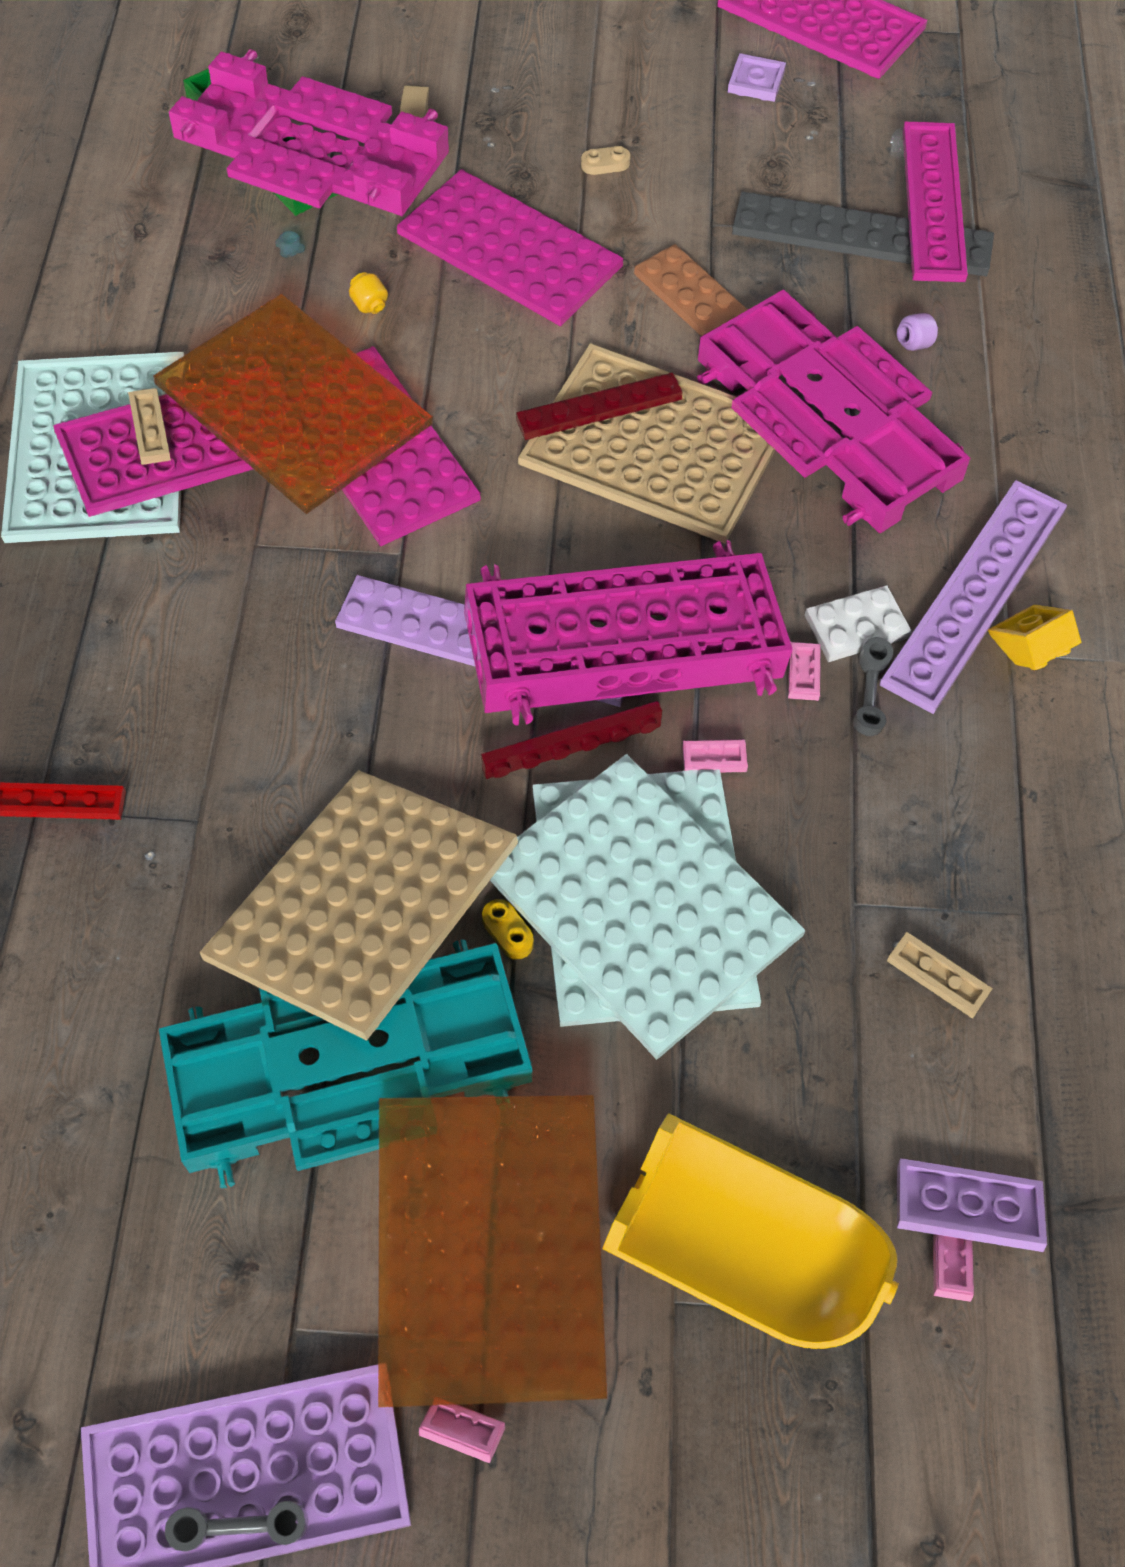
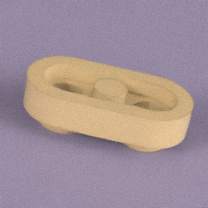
[581,146,630,175]

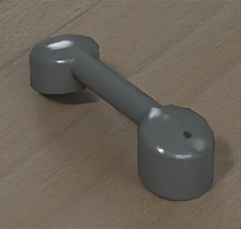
[853,637,893,736]
[165,1501,308,1551]

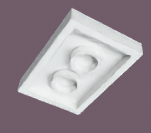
[804,585,912,662]

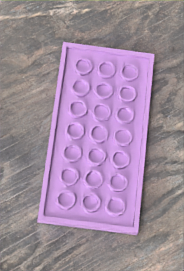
[81,1363,411,1567]

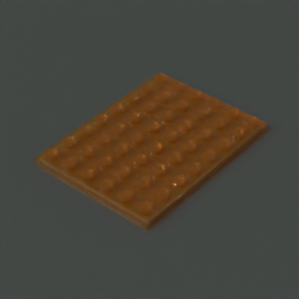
[153,294,433,515]
[378,1095,607,1408]

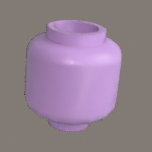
[897,313,938,351]

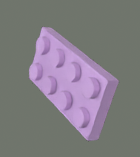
[897,1158,1047,1252]

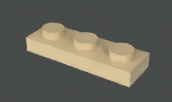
[128,388,171,465]
[887,932,993,1019]

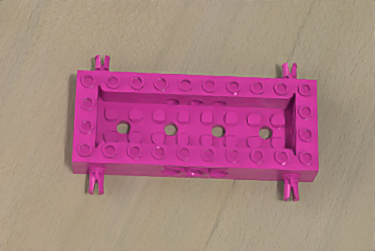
[464,540,793,726]

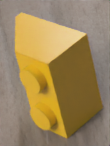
[988,605,1082,670]

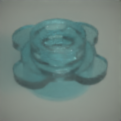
[275,231,305,257]

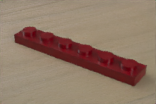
[516,372,683,440]
[481,701,662,779]

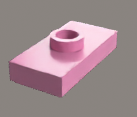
[788,642,820,701]
[682,740,748,773]
[933,1234,974,1302]
[419,1396,505,1463]

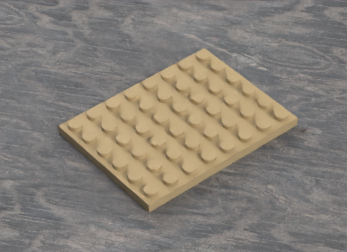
[518,344,775,544]
[200,770,518,1041]

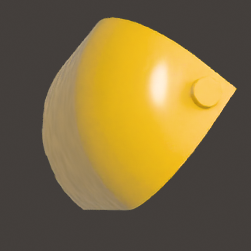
[602,1113,899,1349]

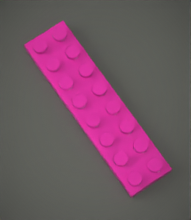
[903,121,968,282]

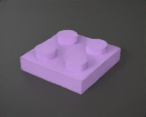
[728,53,786,102]

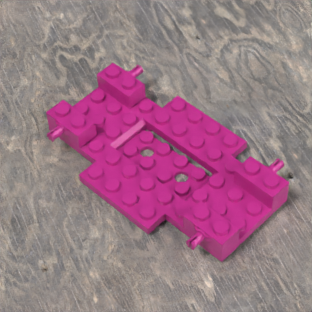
[169,49,449,216]
[697,289,971,534]

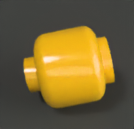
[348,272,388,314]

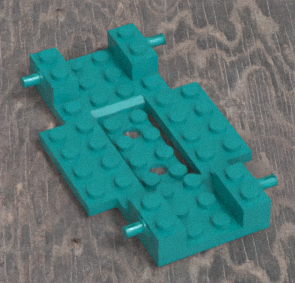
[159,939,532,1188]

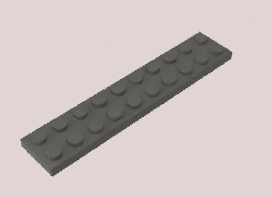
[732,191,994,277]

